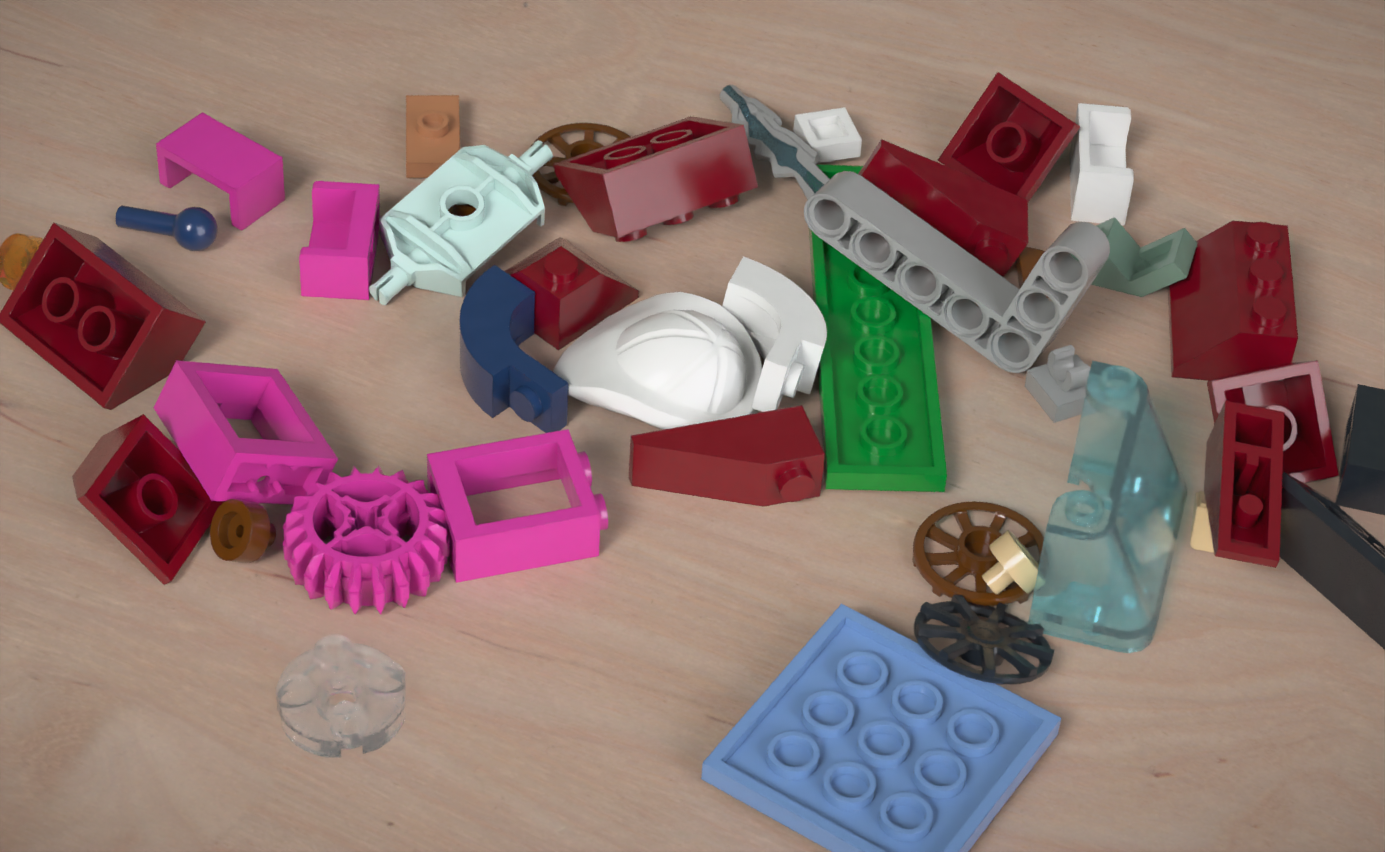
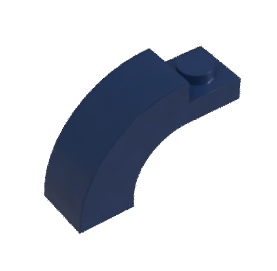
[459,265,568,433]

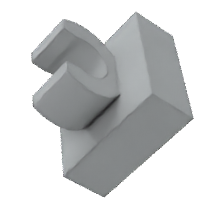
[1025,345,1106,423]

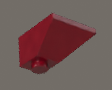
[938,72,1080,202]
[505,237,639,351]
[1207,360,1339,483]
[72,414,225,585]

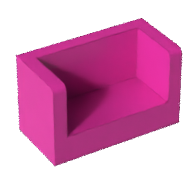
[156,112,285,230]
[299,181,380,300]

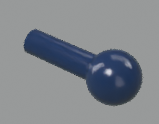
[115,205,218,251]

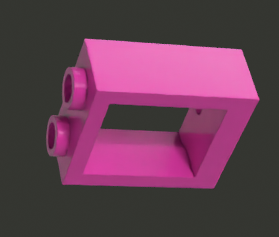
[153,360,338,505]
[427,429,608,583]

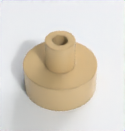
[982,530,1048,595]

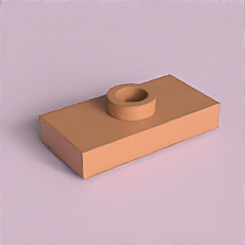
[406,95,460,178]

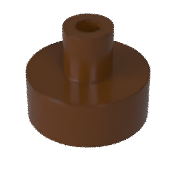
[210,499,276,563]

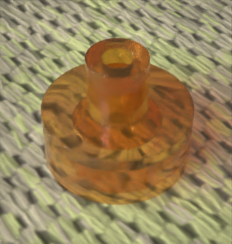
[0,233,43,290]

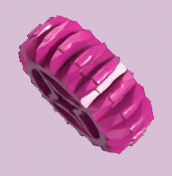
[283,465,451,615]

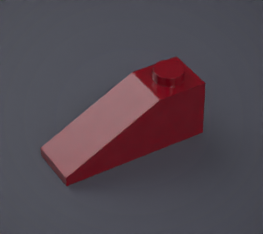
[858,139,1029,277]
[1204,401,1285,568]
[628,405,825,507]

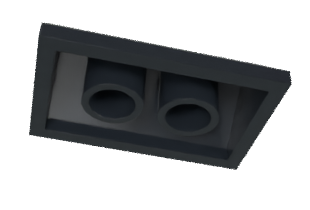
[1280,472,1385,650]

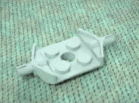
[369,140,553,305]

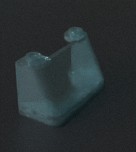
[1028,361,1187,653]

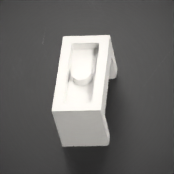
[1069,103,1134,225]

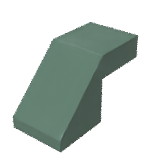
[1070,217,1197,297]

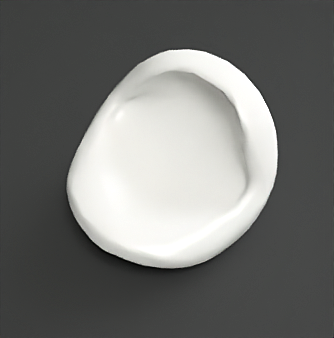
[553,292,763,430]

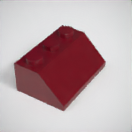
[553,116,758,242]
[1167,220,1298,381]
[0,222,206,410]

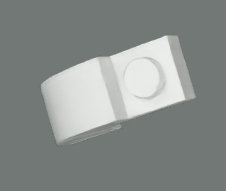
[722,256,827,412]

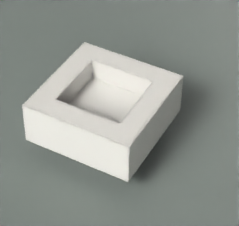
[793,107,862,163]

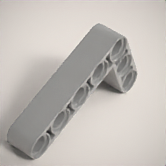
[804,171,1110,373]

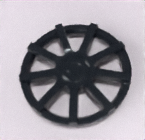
[913,595,1054,684]

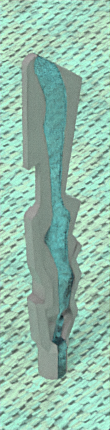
[720,85,830,200]

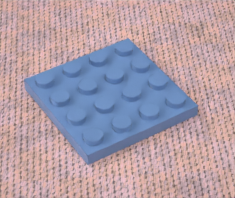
[701,604,1061,852]

